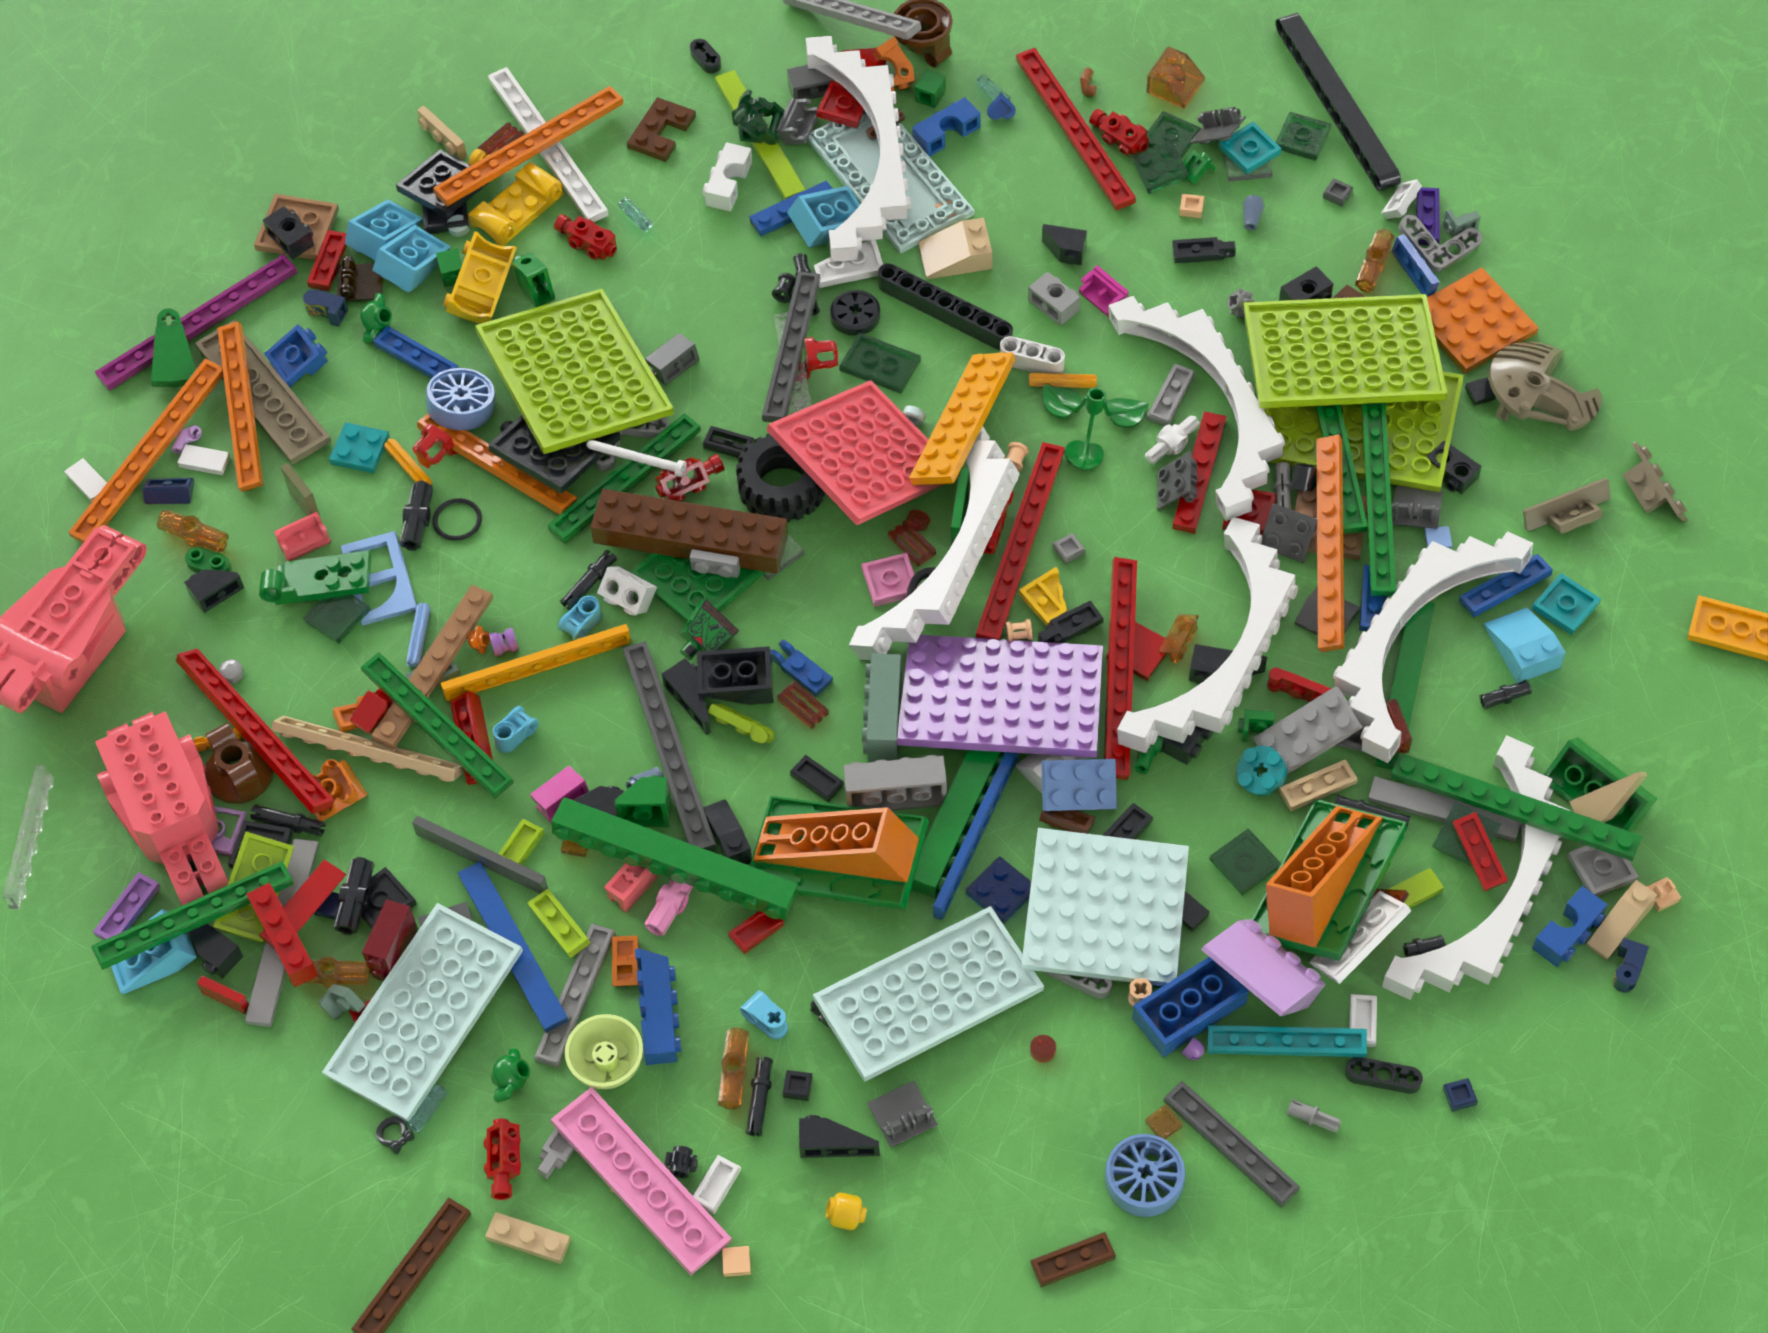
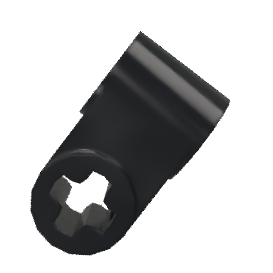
[1291,462,1317,491]

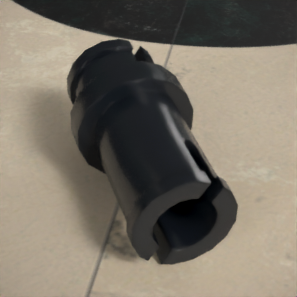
[1403,935,1446,957]

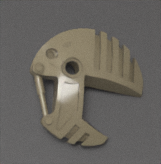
[1489,342,1602,431]

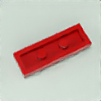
[307,230,347,291]
[1452,812,1508,892]

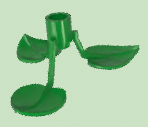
[1042,384,1149,470]

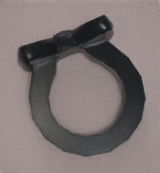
[376,1117,415,1154]

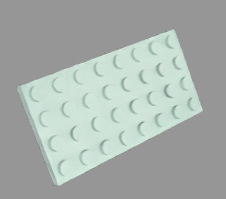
[322,903,523,1123]
[813,906,1044,1082]

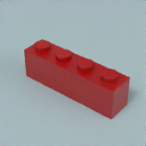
[246,882,318,988]

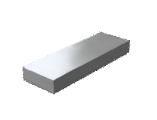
[1147,364,1195,426]

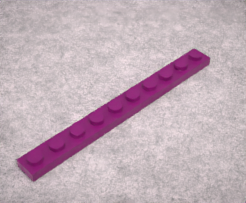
[95,254,298,391]

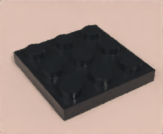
[396,150,490,218]

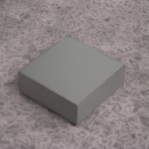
[1052,533,1085,564]

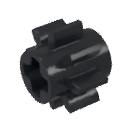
[664,1146,698,1178]

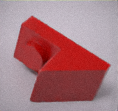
[350,688,393,735]

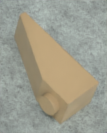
[1569,772,1647,823]
[1586,880,1657,961]

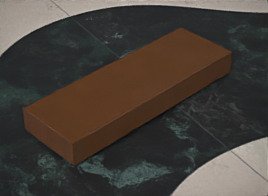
[1030,1232,1116,1288]

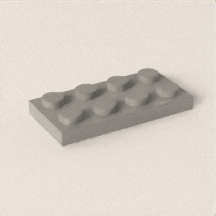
[1253,686,1363,775]

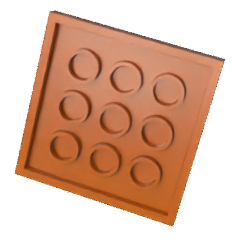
[1427,267,1539,374]

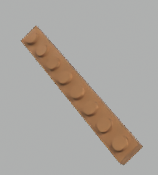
[372,585,494,749]

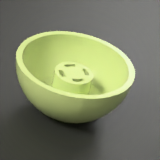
[565,1014,643,1090]

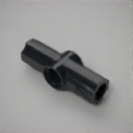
[400,481,433,551]
[334,857,375,935]

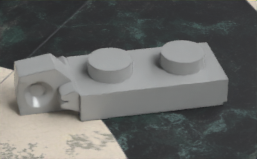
[538,1128,575,1180]

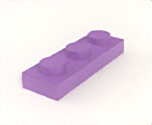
[93,872,161,940]

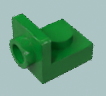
[1177,150,1216,185]
[1238,709,1275,742]

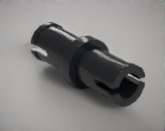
[1479,679,1532,710]

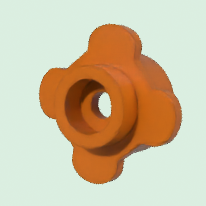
[468,626,490,654]

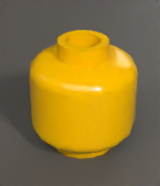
[825,1192,867,1231]

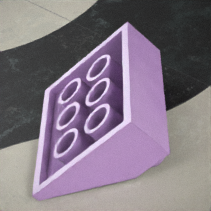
[1201,919,1325,1016]

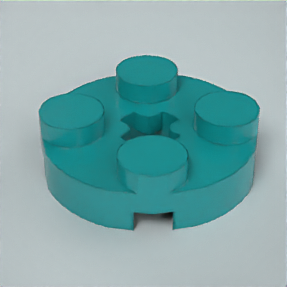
[1237,746,1287,796]

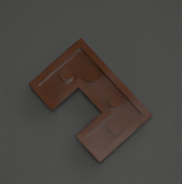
[627,97,696,162]

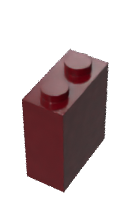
[362,899,418,981]

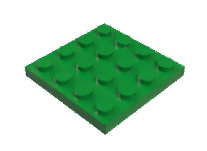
[630,553,765,623]

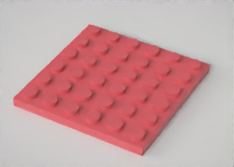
[766,380,959,526]

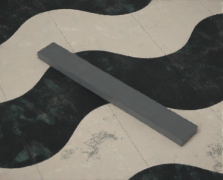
[762,272,821,422]

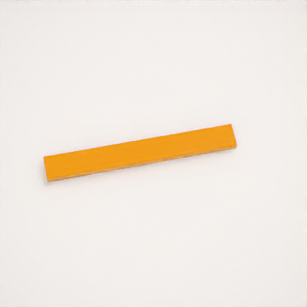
[441,624,631,702]

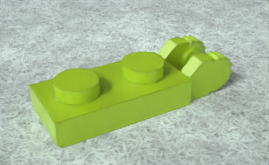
[708,703,775,744]

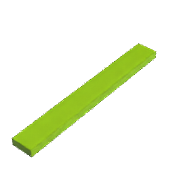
[715,70,805,200]

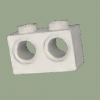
[597,566,657,616]

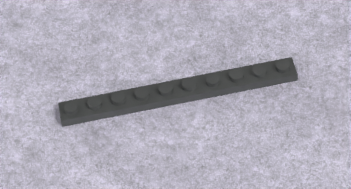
[623,641,716,851]

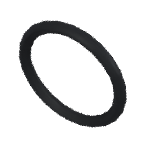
[433,498,482,541]

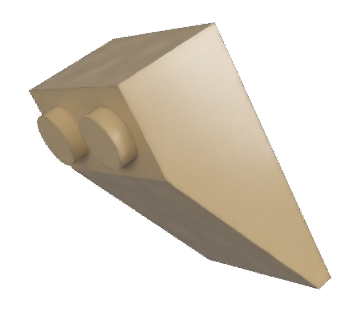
[918,218,992,279]

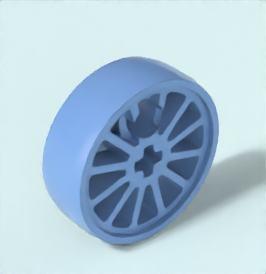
[426,368,496,430]
[1105,1134,1186,1217]

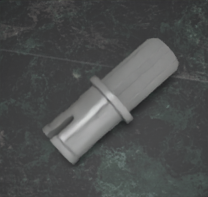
[1287,1099,1341,1132]

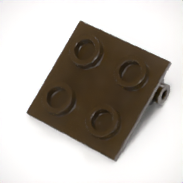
[337,256,383,301]

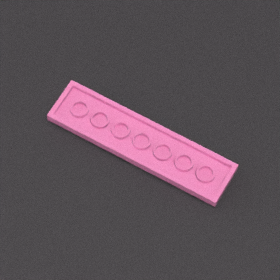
[551,1087,732,1276]

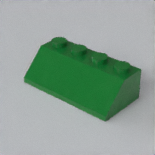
[1544,737,1658,831]

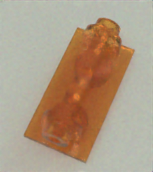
[1159,614,1199,663]

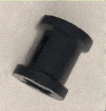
[772,273,796,303]

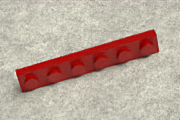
[1172,411,1227,534]

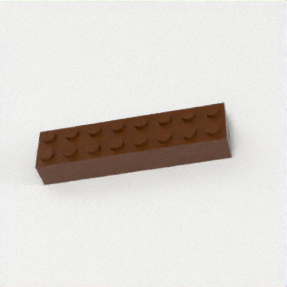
[590,489,788,574]

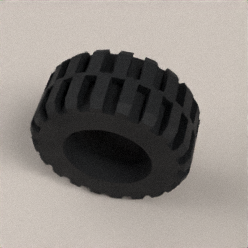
[736,433,826,523]

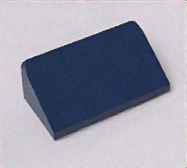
[142,478,194,504]

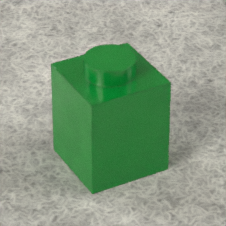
[915,69,946,108]
[436,248,462,287]

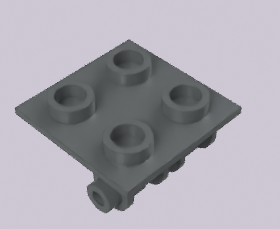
[1190,107,1246,144]
[1157,451,1198,510]
[1391,486,1443,529]
[1261,503,1318,563]
[867,1081,938,1148]

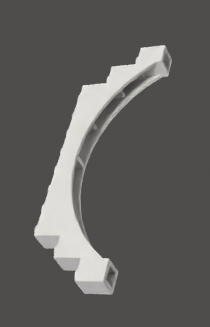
[806,36,911,262]
[1109,296,1285,521]
[849,426,1020,660]
[1117,517,1298,753]
[1333,531,1533,763]
[1382,735,1570,1000]

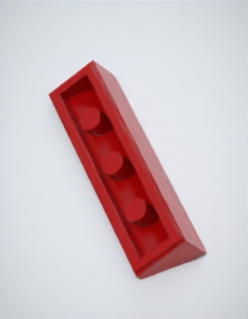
[450,690,493,785]
[259,859,347,950]

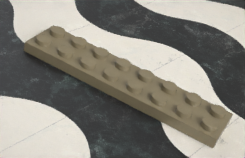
[195,320,332,465]

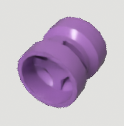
[489,628,519,657]

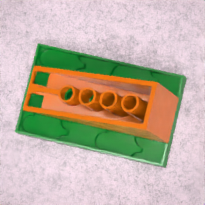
[750,795,929,909]
[1252,799,1407,961]

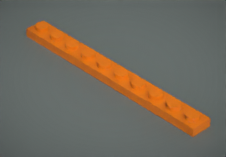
[433,86,623,206]
[68,358,224,543]
[1317,435,1344,652]

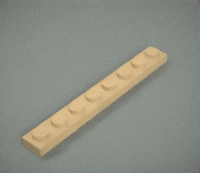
[272,715,463,782]

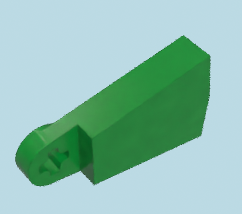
[151,308,196,387]

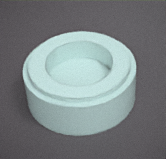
[447,215,470,237]
[903,406,926,426]

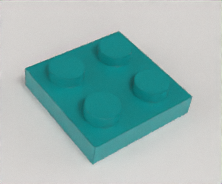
[1219,122,1282,175]
[329,422,390,474]
[1532,573,1601,635]

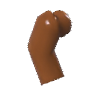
[1080,68,1097,97]

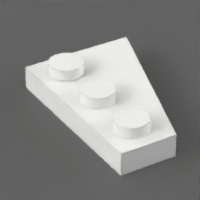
[814,240,883,288]

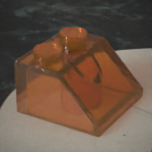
[1146,46,1205,108]

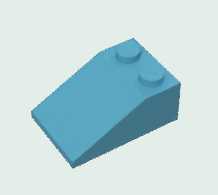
[787,186,860,247]
[345,199,423,261]
[373,225,451,293]
[1483,608,1566,683]
[111,909,197,994]

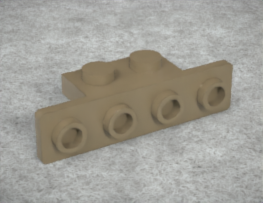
[1622,441,1687,523]
[1523,478,1610,534]

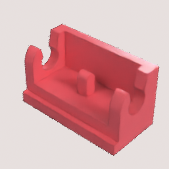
[274,512,331,561]
[604,863,658,913]

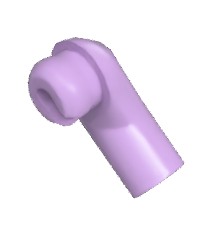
[171,425,202,454]

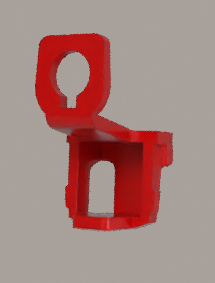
[795,337,839,385]
[412,423,459,469]

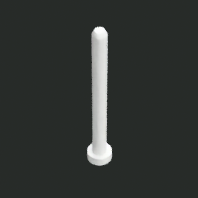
[587,440,687,477]

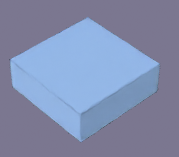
[1424,526,1452,549]

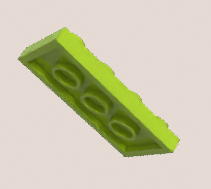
[213,832,295,943]

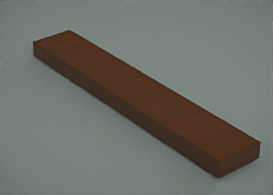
[351,1197,471,1333]

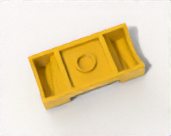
[468,162,563,246]
[443,232,517,324]

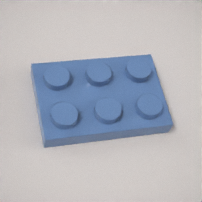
[1041,759,1117,811]

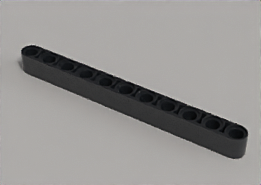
[1276,12,1401,191]

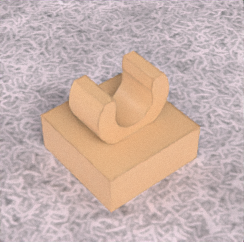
[1647,877,1681,912]

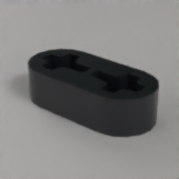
[690,39,721,73]

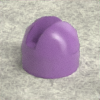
[1181,1037,1204,1060]

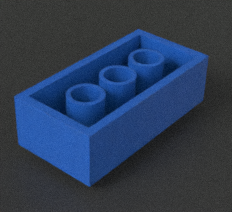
[1132,957,1249,1058]

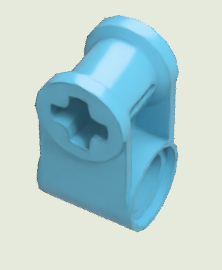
[558,595,602,640]
[493,706,539,753]
[740,990,788,1039]

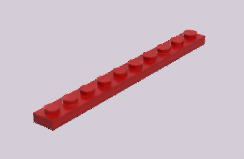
[1016,47,1136,211]
[976,442,1065,641]
[1104,557,1137,780]
[176,648,334,814]

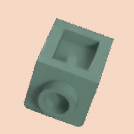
[1443,210,1481,238]
[318,984,365,1019]

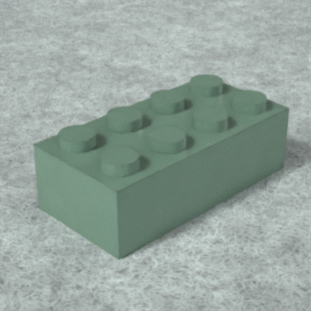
[862,654,902,763]

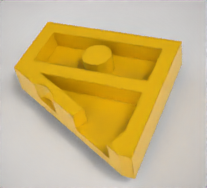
[1019,567,1067,626]

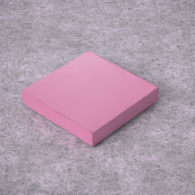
[861,553,918,607]

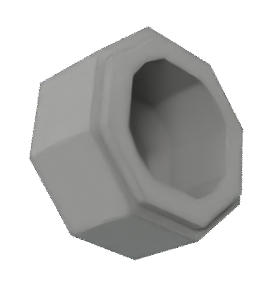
[219,659,244,684]

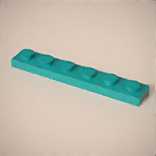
[1208,1025,1367,1057]

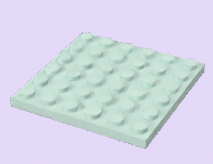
[1021,828,1189,986]

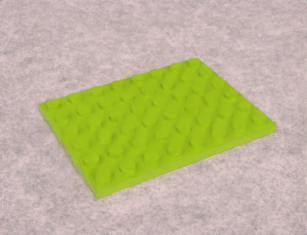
[475,289,674,454]
[1243,294,1447,408]
[1264,371,1464,492]

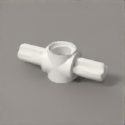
[1145,416,1200,464]

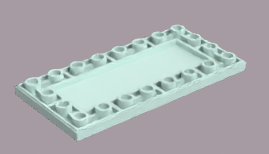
[807,112,975,254]

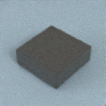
[1323,178,1353,207]

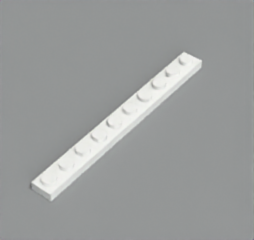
[488,67,608,222]

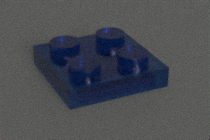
[966,856,1031,924]

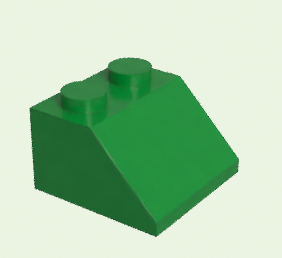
[615,775,671,827]

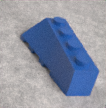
[635,949,682,1065]

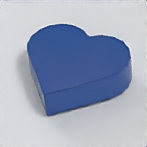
[987,93,1016,120]

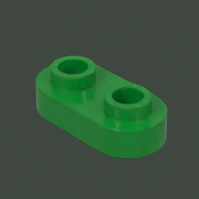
[185,547,231,573]

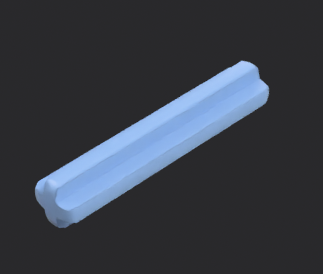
[406,603,430,668]

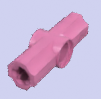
[644,879,693,936]

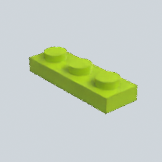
[527,889,591,958]

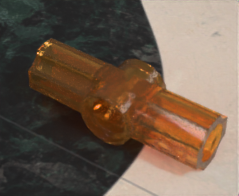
[1355,229,1395,293]
[156,509,229,553]
[289,956,370,988]
[718,1028,749,1110]

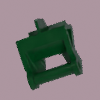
[732,90,785,145]

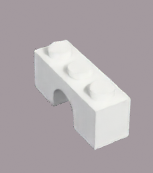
[702,142,752,212]

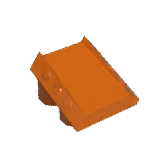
[312,759,368,821]

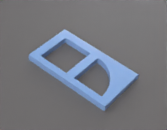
[341,531,417,626]

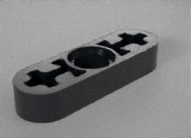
[1345,1057,1423,1094]

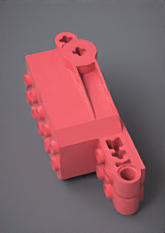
[0,525,147,714]
[95,711,229,905]

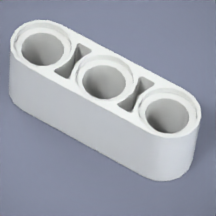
[1000,336,1065,374]

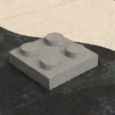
[1567,846,1639,897]

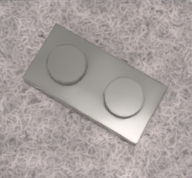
[690,549,740,578]

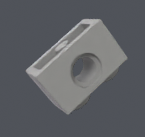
[1028,272,1080,326]

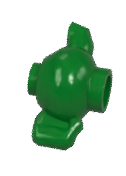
[360,293,392,344]
[491,1048,530,1103]

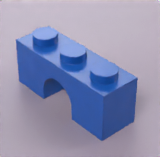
[912,97,981,157]
[1532,886,1608,967]

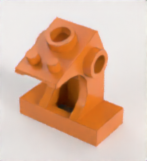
[873,36,915,91]

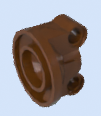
[894,0,953,68]
[205,722,274,804]

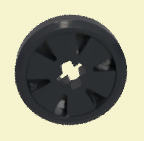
[830,290,880,335]

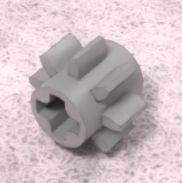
[1227,288,1255,318]

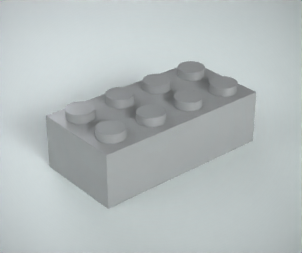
[843,755,947,811]

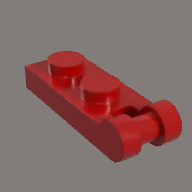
[1267,667,1332,702]

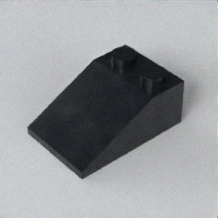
[697,646,774,705]

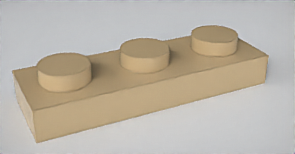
[417,105,467,160]
[1279,759,1358,812]
[485,1212,571,1264]

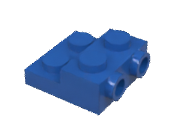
[264,324,328,387]

